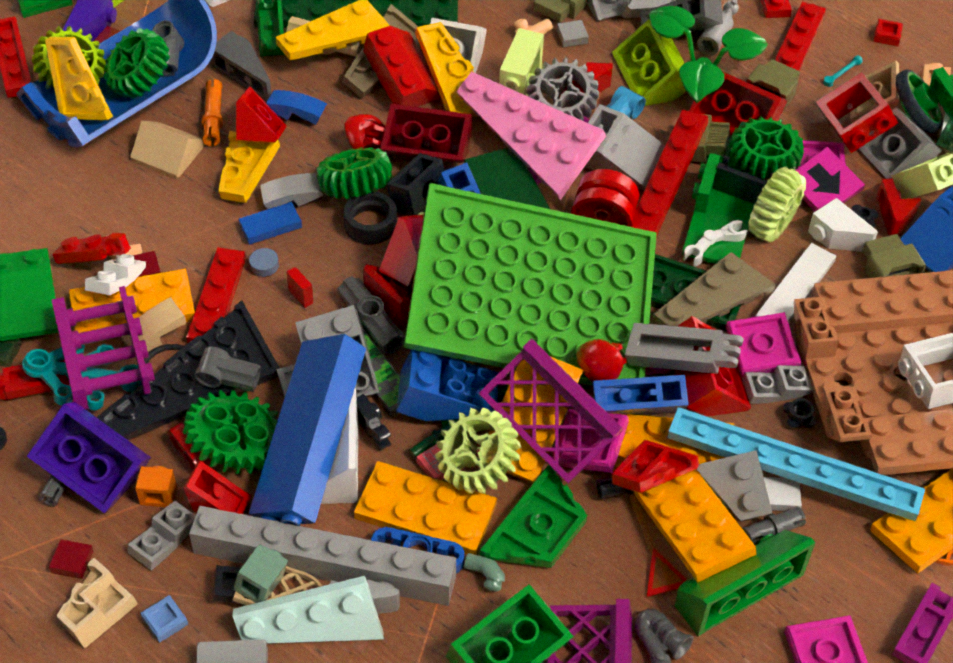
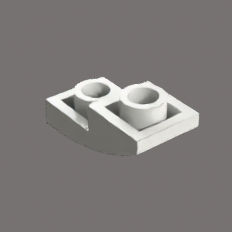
[85,254,146,295]

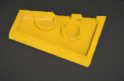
[45,37,113,120]
[218,131,280,203]

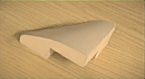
[57,558,138,649]

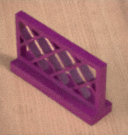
[479,338,623,484]
[548,599,632,663]

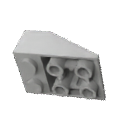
[585,104,665,191]
[295,305,380,397]

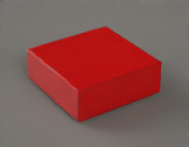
[873,19,903,47]
[286,267,314,308]

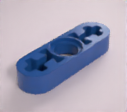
[371,527,464,574]

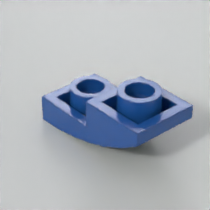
[266,90,327,125]

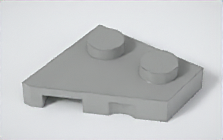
[697,450,773,521]

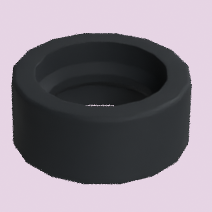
[343,192,397,245]

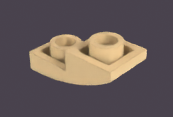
[121,297,186,351]

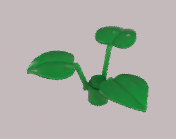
[648,6,768,103]

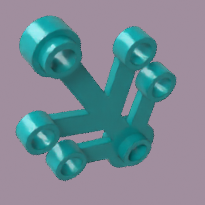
[22,344,141,410]

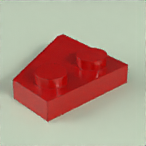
[612,439,699,493]

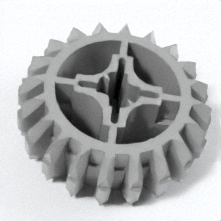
[526,56,599,121]

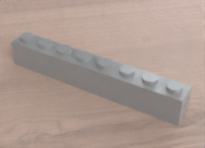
[189,506,457,606]

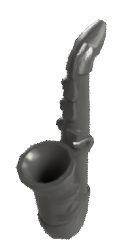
[635,609,694,663]

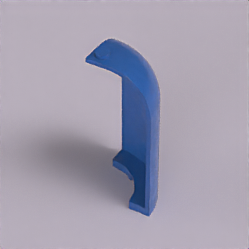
[16,0,217,147]

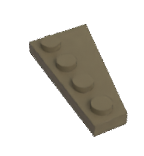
[342,4,421,98]
[653,252,776,326]

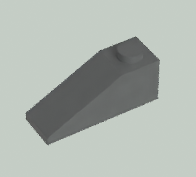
[640,0,723,32]
[211,31,272,101]

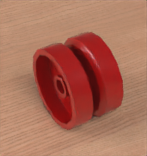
[571,169,639,227]

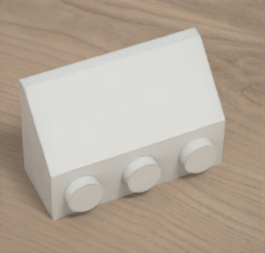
[321,388,358,504]

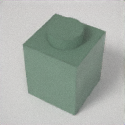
[233,544,288,603]

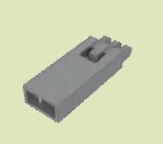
[625,323,744,374]

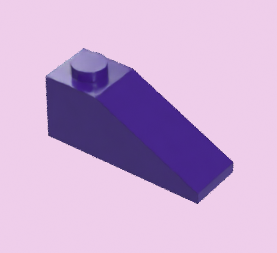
[62,0,117,42]

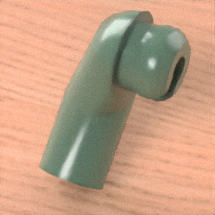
[464,553,505,592]

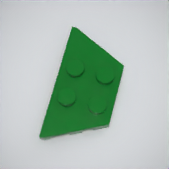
[480,465,588,568]

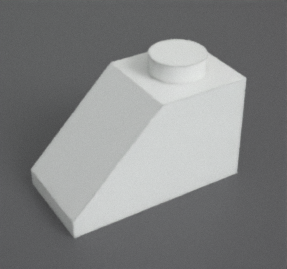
[808,198,878,252]

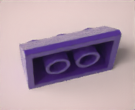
[27,402,151,513]

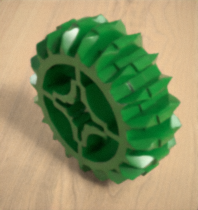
[104,28,170,99]
[729,116,804,179]
[316,147,392,199]

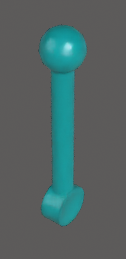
[823,55,863,87]

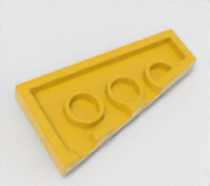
[276,0,390,60]
[415,22,478,118]

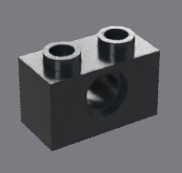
[387,153,444,216]

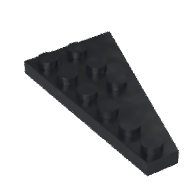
[96,300,280,440]

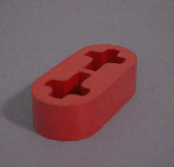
[167,423,212,471]

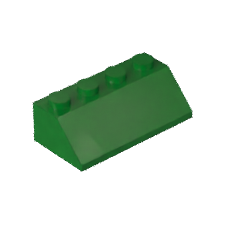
[674,530,816,636]

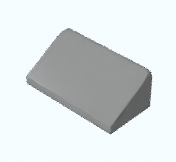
[197,640,268,663]

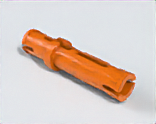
[201,79,223,146]

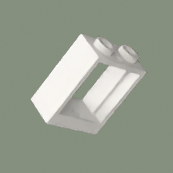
[898,333,953,409]

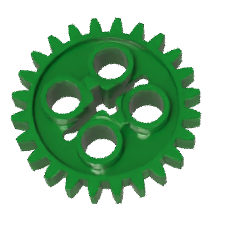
[183,390,279,474]

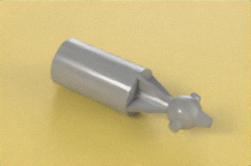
[697,0,739,55]

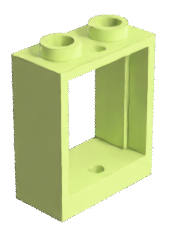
[499,28,544,96]
[891,152,953,199]

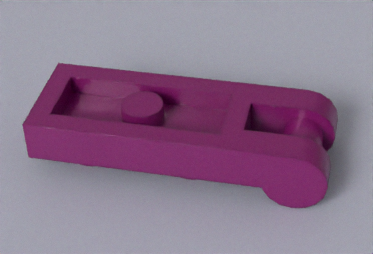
[892,582,953,663]

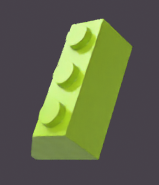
[612,18,686,106]

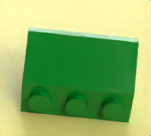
[445,584,574,663]

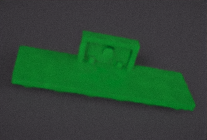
[682,137,760,264]

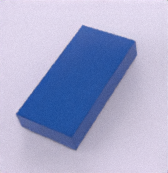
[239,202,302,245]

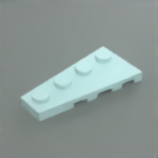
[232,576,384,643]

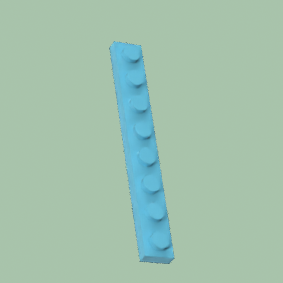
[667,407,925,521]

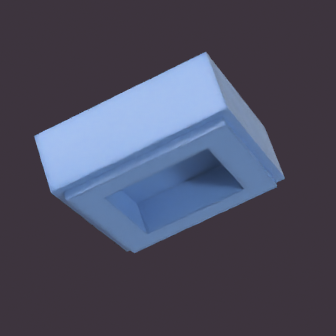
[140,595,189,643]

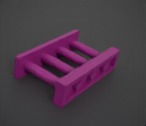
[52,286,155,409]

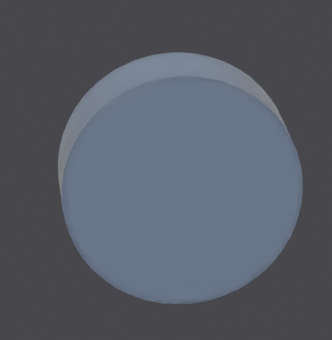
[249,248,279,277]

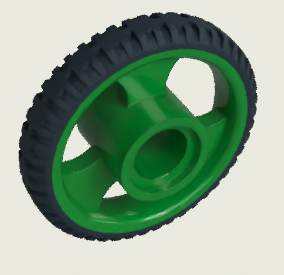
[896,69,943,133]

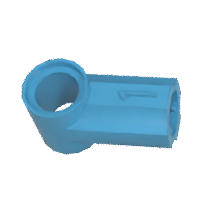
[606,86,646,119]

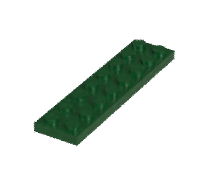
[254,0,458,28]

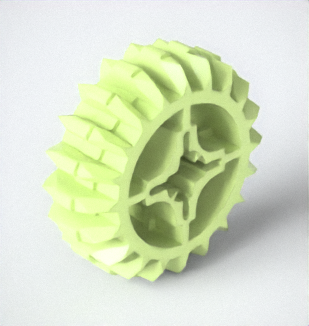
[748,167,806,243]
[435,408,521,494]

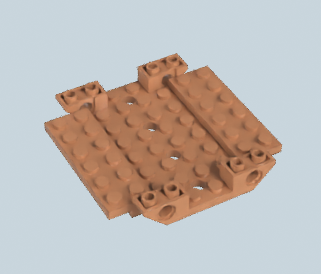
[793,270,953,475]

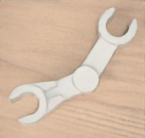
[683,220,747,267]

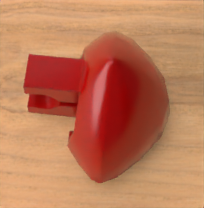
[344,114,385,149]
[576,339,627,382]

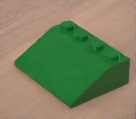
[0,248,59,341]

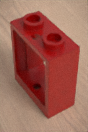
[816,72,898,153]

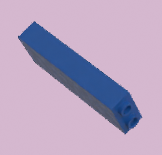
[249,334,366,526]

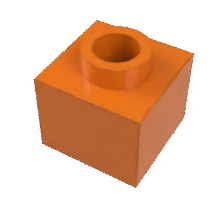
[135,466,177,507]

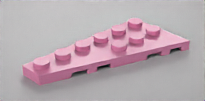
[456,71,606,200]

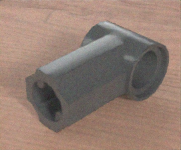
[152,20,185,77]
[194,347,261,392]

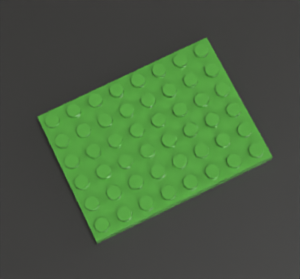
[403,183,657,386]

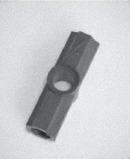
[337,276,405,355]

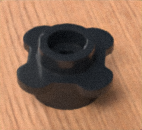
[851,205,879,228]
[783,398,817,429]

